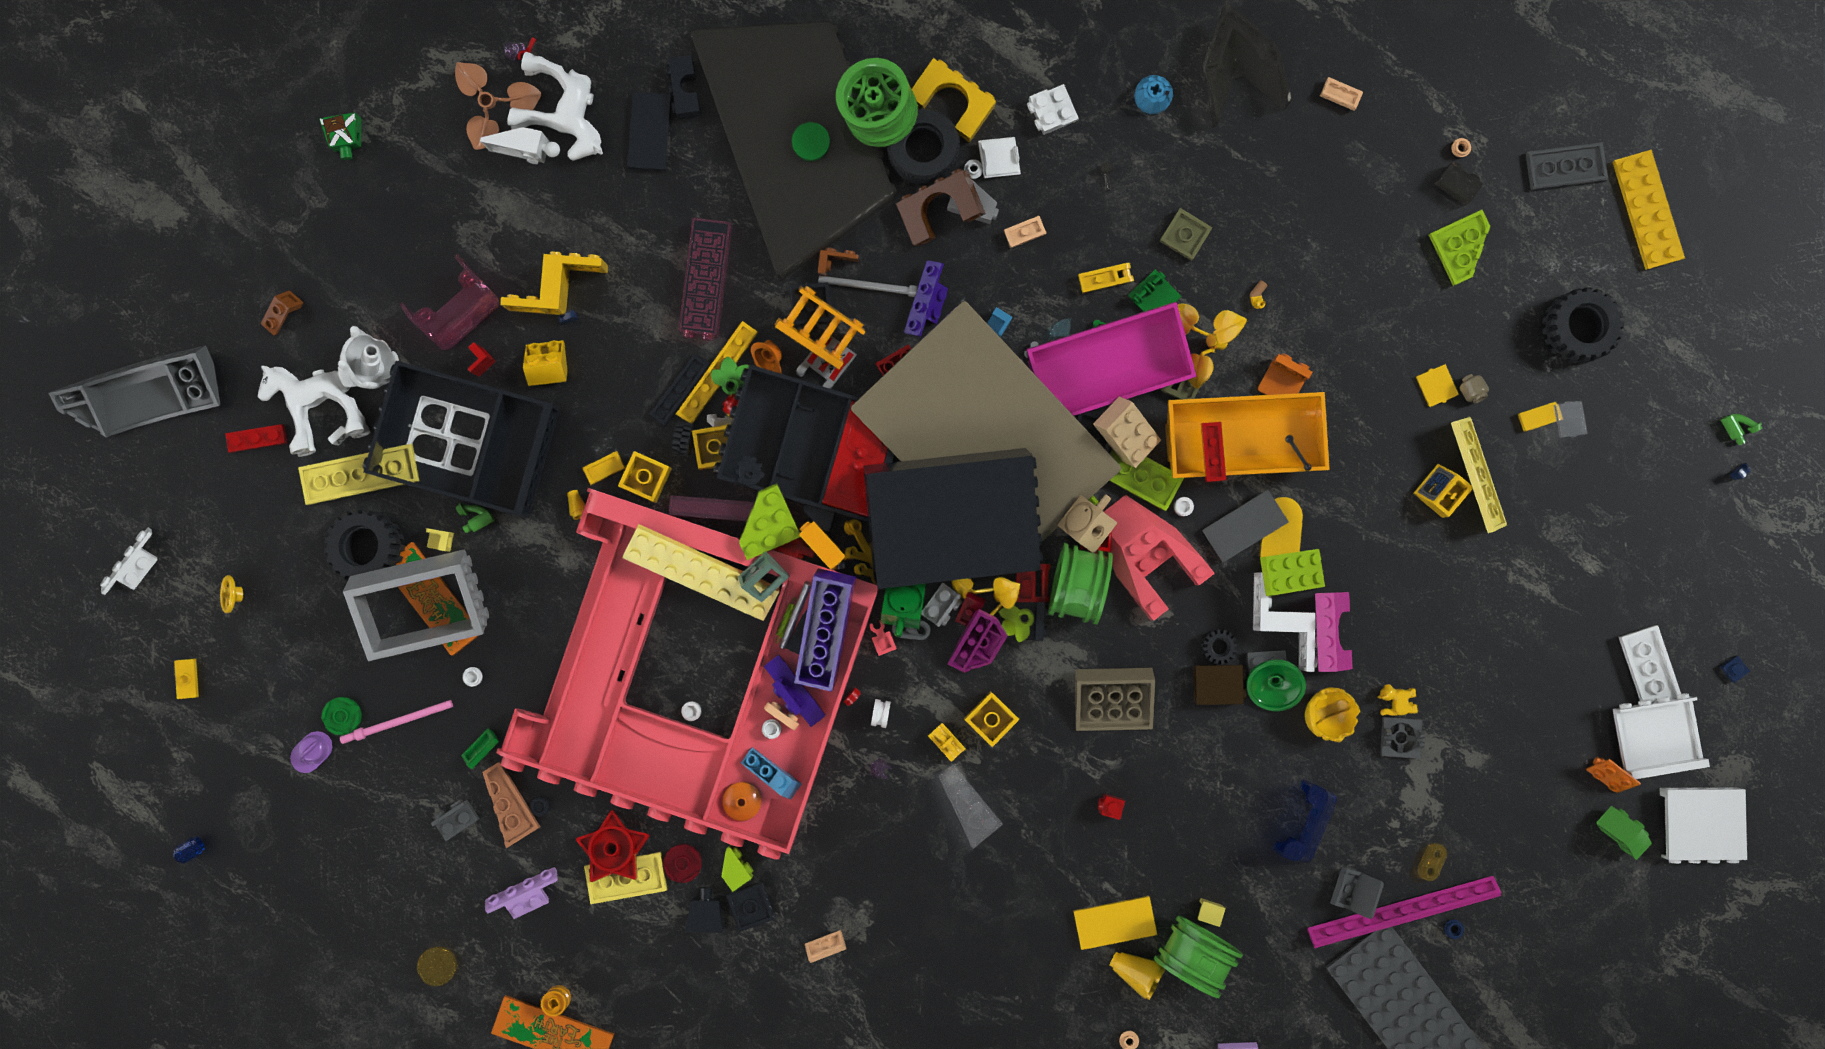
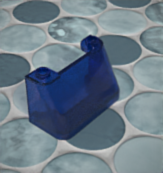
[1273,779,1337,863]

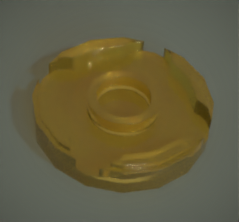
[417,946,457,986]

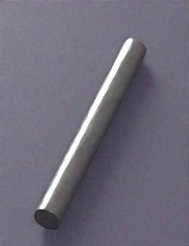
[779,581,812,649]

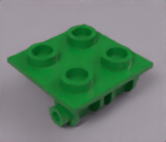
[1128,269,1182,312]

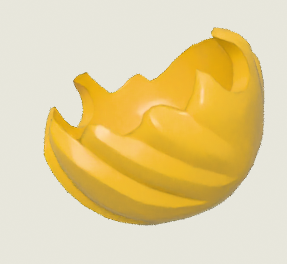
[1305,687,1360,742]

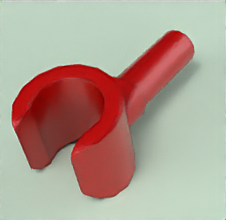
[518,37,536,60]

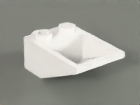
[480,127,560,164]

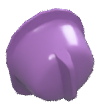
[290,731,332,773]

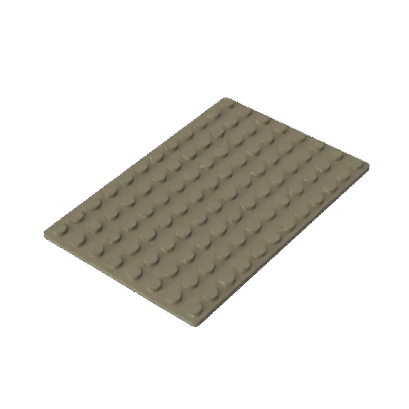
[851,301,1121,541]

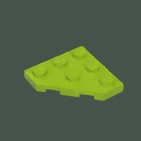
[1429,210,1491,286]
[739,483,800,560]

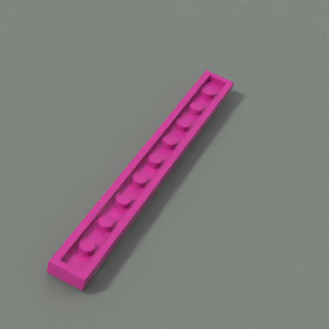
[1308,876,1501,948]

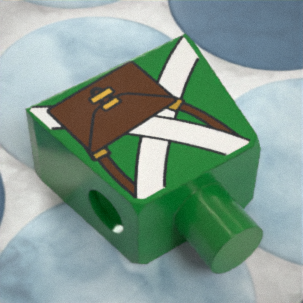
[319,112,362,160]

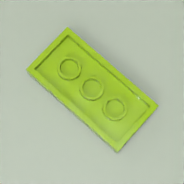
[1109,449,1184,511]
[1260,549,1325,596]

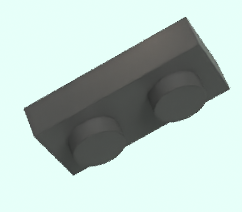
[1246,650,1287,672]

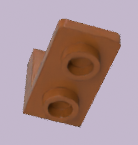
[818,248,859,276]
[261,290,304,335]

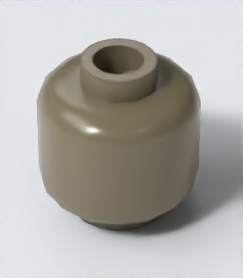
[1460,374,1489,404]

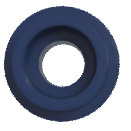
[1444,919,1464,939]

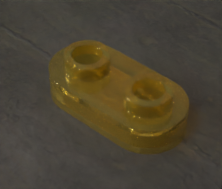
[1418,843,1447,881]

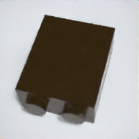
[1193,665,1246,705]

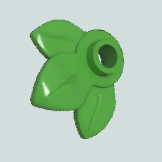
[711,356,748,395]

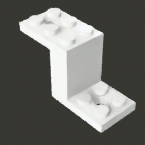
[1253,572,1318,672]

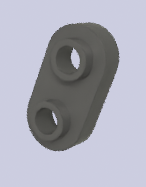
[892,621,930,640]

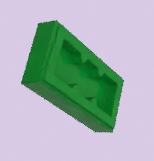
[461,728,499,769]

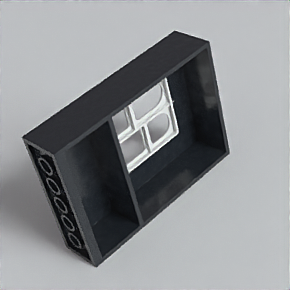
[363,361,560,518]

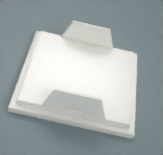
[978,137,1021,178]

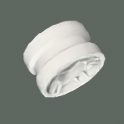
[871,699,891,728]

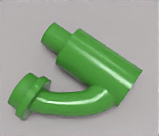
[1720,413,1762,445]
[456,502,495,533]

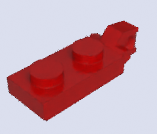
[772,538,815,559]

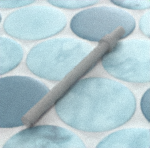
[818,275,918,297]

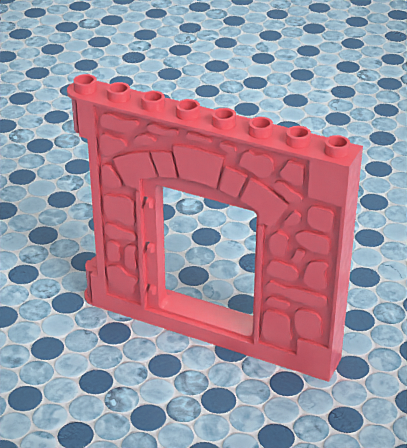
[496,488,879,859]

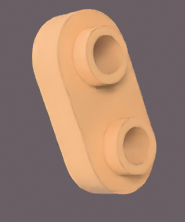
[764,701,799,730]

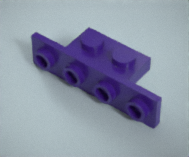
[904,261,948,337]
[764,655,826,727]

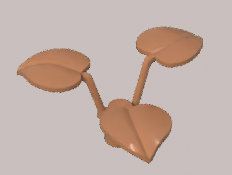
[455,62,541,150]

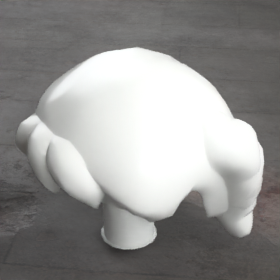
[338,326,399,389]

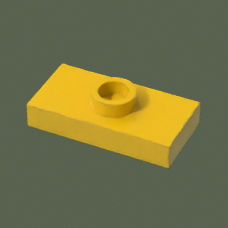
[174,659,199,699]

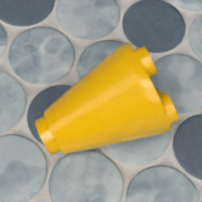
[1109,952,1165,1000]

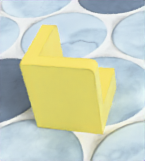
[426,528,454,552]
[1198,898,1226,927]

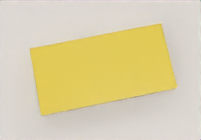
[584,852,667,904]

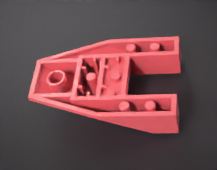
[1104,495,1215,621]

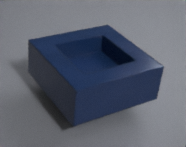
[1720,656,1750,683]

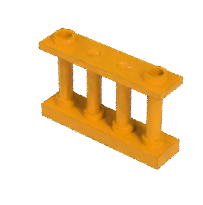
[775,286,865,369]

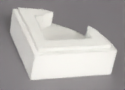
[707,414,732,427]

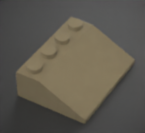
[1075,668,1155,731]

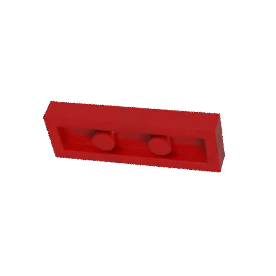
[1201,422,1226,482]
[225,424,287,453]

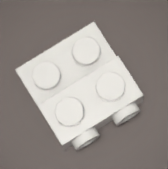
[1027,84,1079,135]

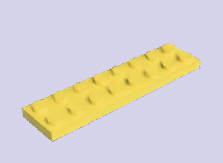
[622,524,780,621]

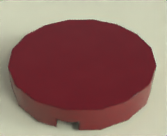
[663,844,702,883]

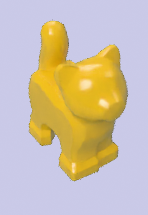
[1377,684,1418,716]

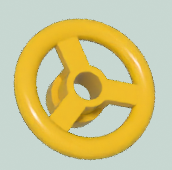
[220,575,243,613]

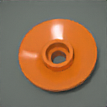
[723,782,761,821]

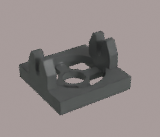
[1380,717,1426,759]

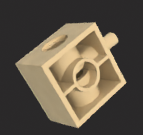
[1057,495,1117,553]

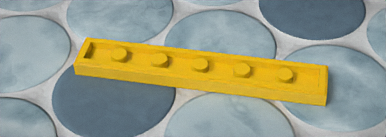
[676,321,758,423]

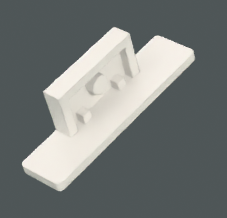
[100,527,158,595]

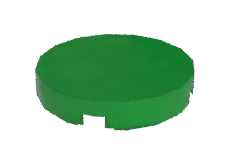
[792,122,830,161]
[321,697,362,736]

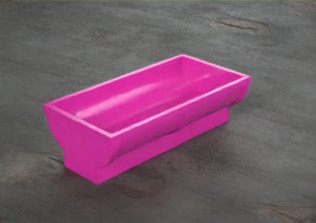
[1026,302,1197,416]

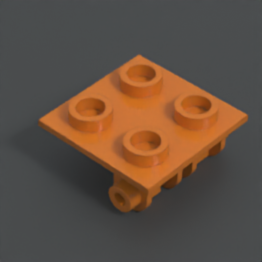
[1586,757,1641,793]

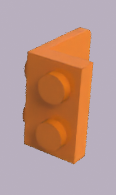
[1258,353,1313,395]

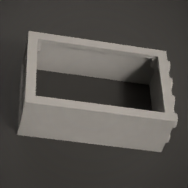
[343,549,489,661]

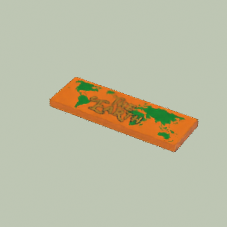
[396,542,479,656]
[491,995,614,1049]

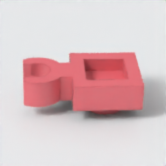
[870,620,897,656]

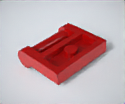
[1016,563,1051,602]

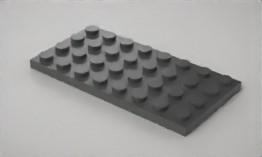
[1325,927,1483,1049]

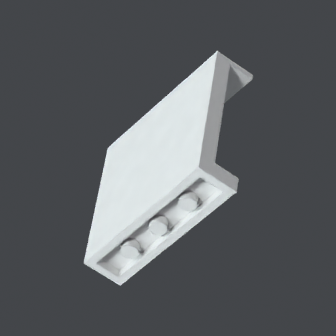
[1613,693,1710,779]
[1660,787,1747,863]

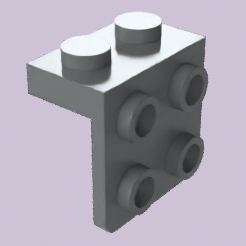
[1330,866,1384,919]

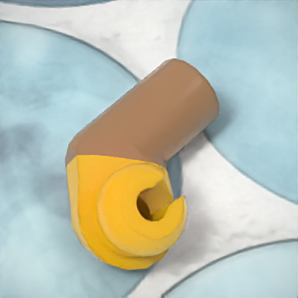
[1250,280,1267,309]

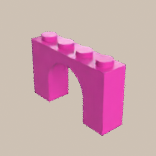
[1315,592,1353,672]

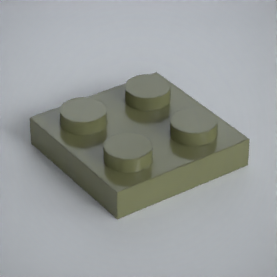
[1159,208,1213,261]

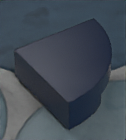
[558,310,578,325]
[1730,463,1751,480]

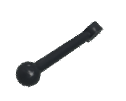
[1285,435,1312,471]

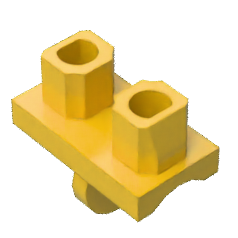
[928,723,966,762]

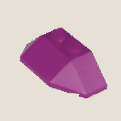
[948,609,1008,673]

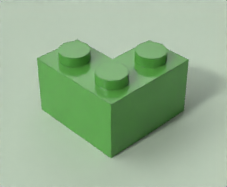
[1596,806,1652,860]

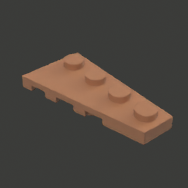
[482,761,540,848]

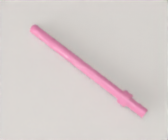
[340,700,453,744]

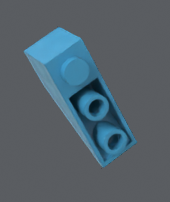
[741,747,802,800]

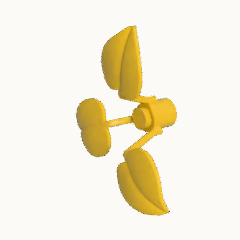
[1177,303,1247,389]
[951,577,1020,616]

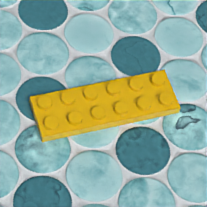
[1612,150,1685,270]

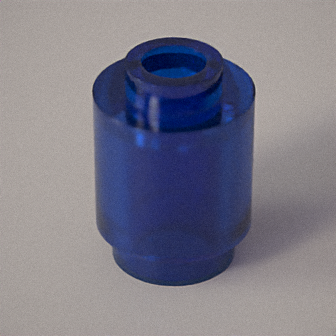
[173,837,205,864]

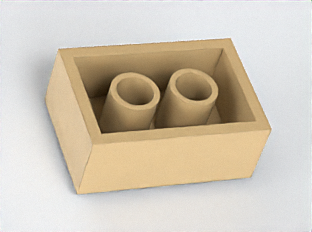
[1093,396,1161,468]

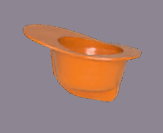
[751,340,782,374]

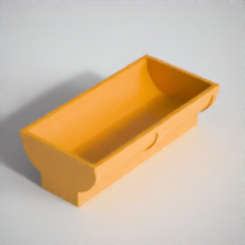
[1165,392,1329,478]

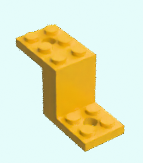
[500,252,608,315]

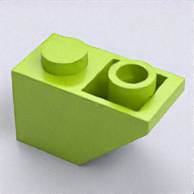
[722,845,754,892]

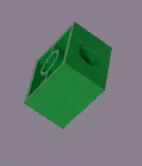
[881,584,926,637]

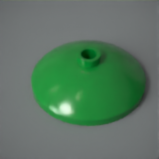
[1247,659,1306,711]

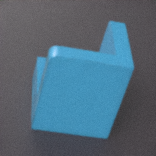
[987,307,1013,338]

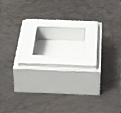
[328,426,348,446]

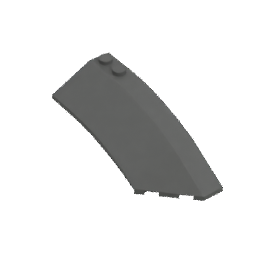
[49,345,221,437]

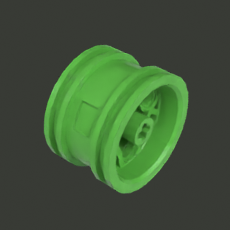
[836,58,918,147]
[1048,543,1113,625]
[1154,915,1244,998]

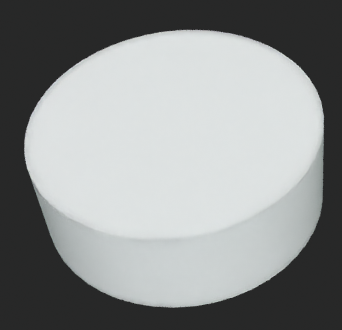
[1174,497,1194,516]
[681,701,701,721]

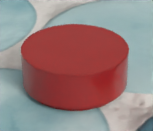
[843,687,861,706]

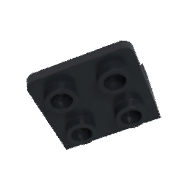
[1004,602,1048,641]

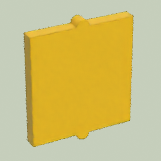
[1416,364,1459,407]

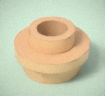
[1451,138,1471,158]
[1119,1031,1139,1049]

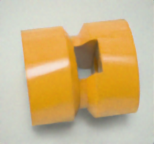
[541,985,571,1016]

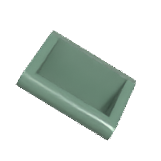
[738,551,790,602]

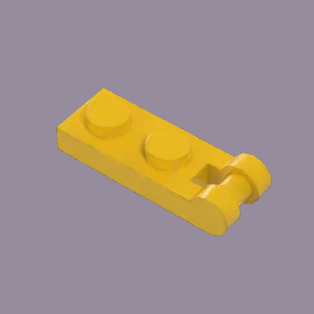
[1078,263,1134,294]

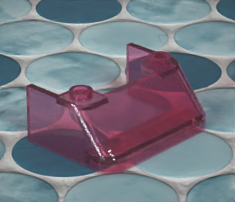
[400,254,499,350]

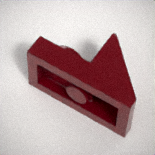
[955,592,986,626]

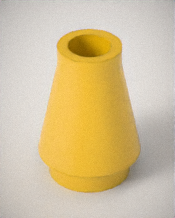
[567,490,585,520]

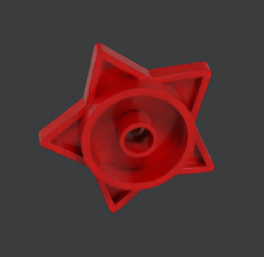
[576,810,650,882]

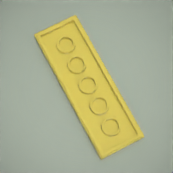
[1451,417,1507,533]
[298,444,419,505]

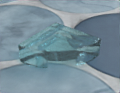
[1049,319,1071,338]

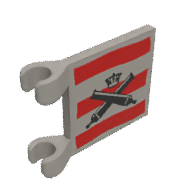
[796,336,857,389]

